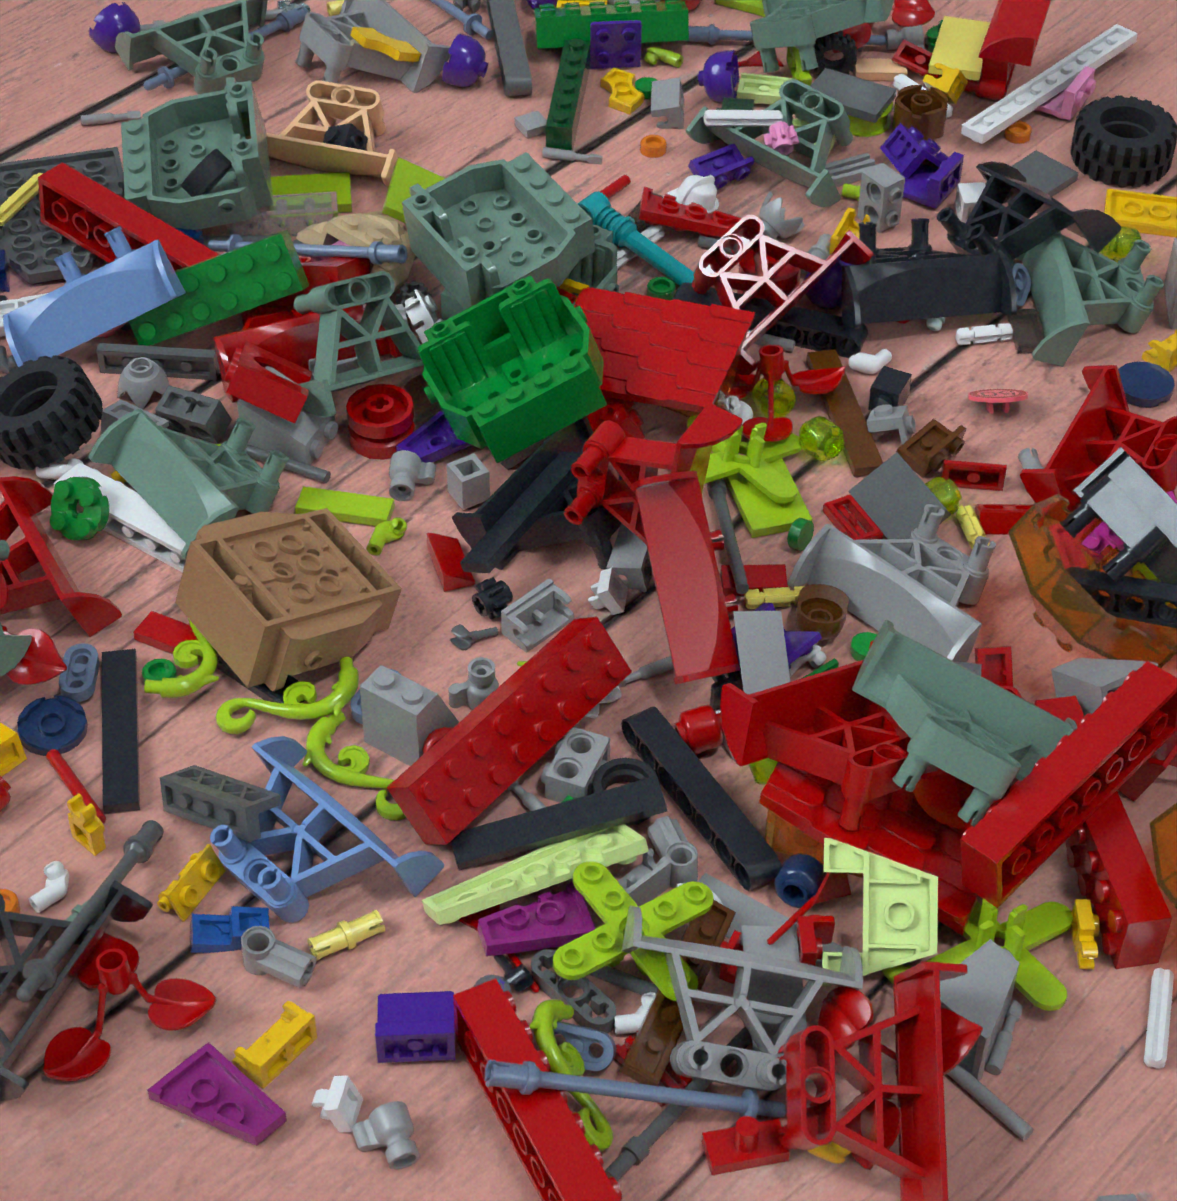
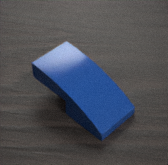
[190,906,270,953]

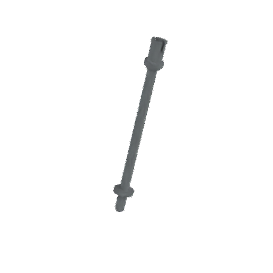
[17,820,164,1002]

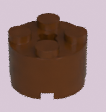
[892,85,948,141]

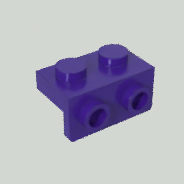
[688,143,755,190]

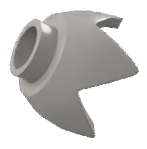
[759,191,805,240]
[117,357,170,409]

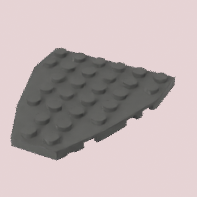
[0,147,124,284]

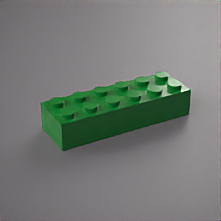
[534,0,689,49]
[129,230,309,346]

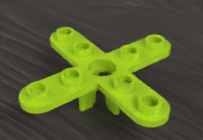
[687,415,803,504]
[553,861,714,1001]
[926,899,1073,1011]

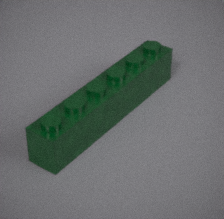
[546,38,590,151]

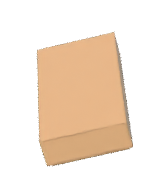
[854,58,907,81]

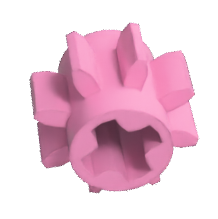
[764,122,799,155]

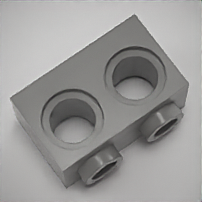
[857,163,905,233]
[541,727,610,803]

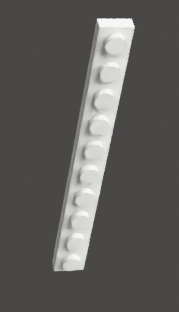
[961,24,1138,144]

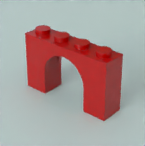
[293,257,371,294]
[223,341,312,424]

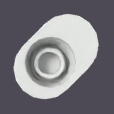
[663,175,719,213]

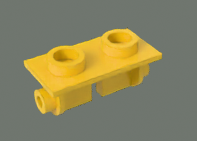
[157,844,226,922]

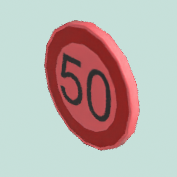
[968,389,1028,414]

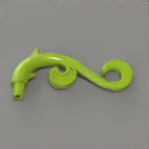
[144,618,219,698]
[216,657,359,734]
[302,711,407,821]
[529,999,613,1152]

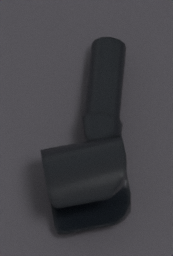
[494,954,534,992]

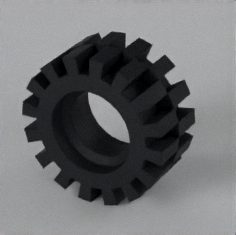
[814,31,857,75]

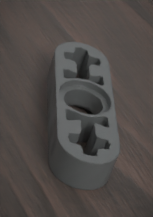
[531,950,616,1034]

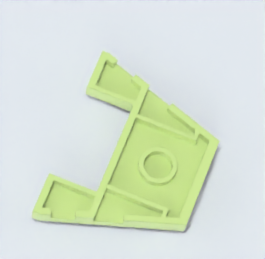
[822,838,938,987]

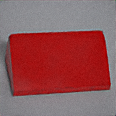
[891,39,942,79]
[941,460,1007,491]
[975,504,1043,535]
[426,533,475,592]

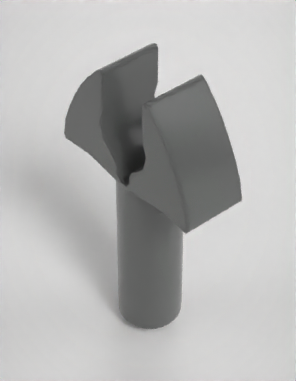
[453,0,480,14]

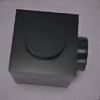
[868,366,912,410]

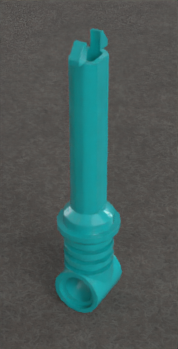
[577,191,694,286]

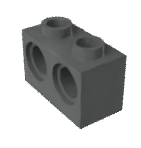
[155,385,232,444]

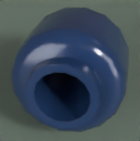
[775,853,827,908]

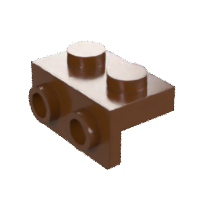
[896,419,967,478]

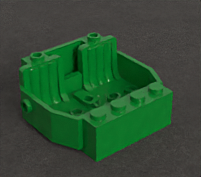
[417,275,607,463]

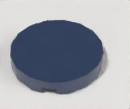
[1118,361,1175,408]
[17,695,88,756]

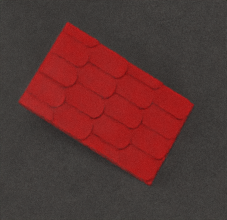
[574,287,755,418]
[759,762,979,936]

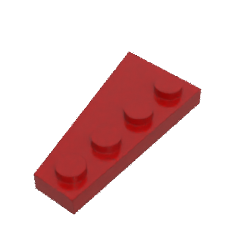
[639,186,742,238]

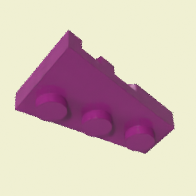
[478,882,595,957]
[147,1042,287,1146]

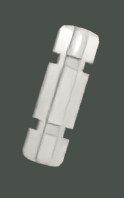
[955,323,1013,345]

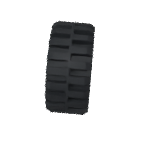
[1070,95,1177,188]
[0,355,103,470]

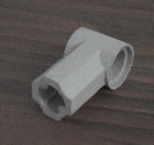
[648,816,698,888]
[241,926,316,988]

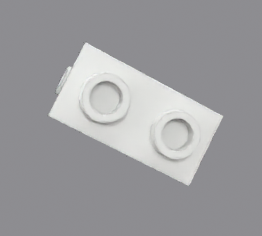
[404,289,443,344]

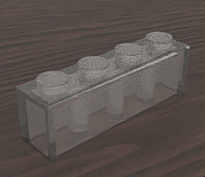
[227,192,338,237]

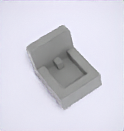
[866,404,916,444]

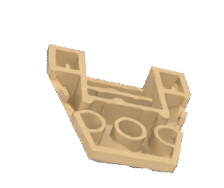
[296,211,416,293]

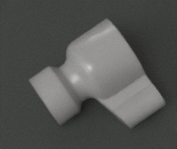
[885,25,925,50]
[389,450,436,501]
[448,657,499,710]
[352,1101,420,1170]

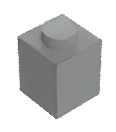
[447,453,490,510]

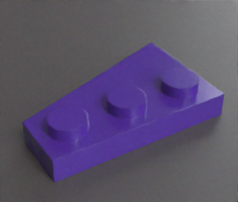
[396,411,471,463]

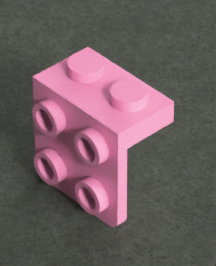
[1034,66,1096,120]

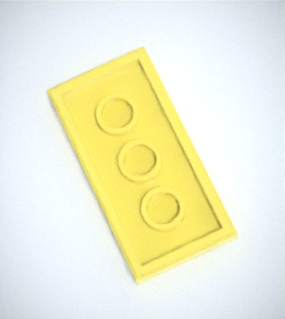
[928,16,990,81]

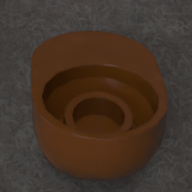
[795,584,849,640]

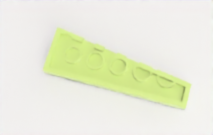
[422,824,649,925]

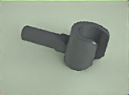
[450,624,498,651]

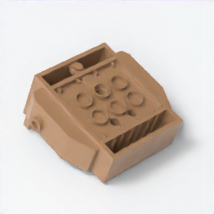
[175,508,402,691]

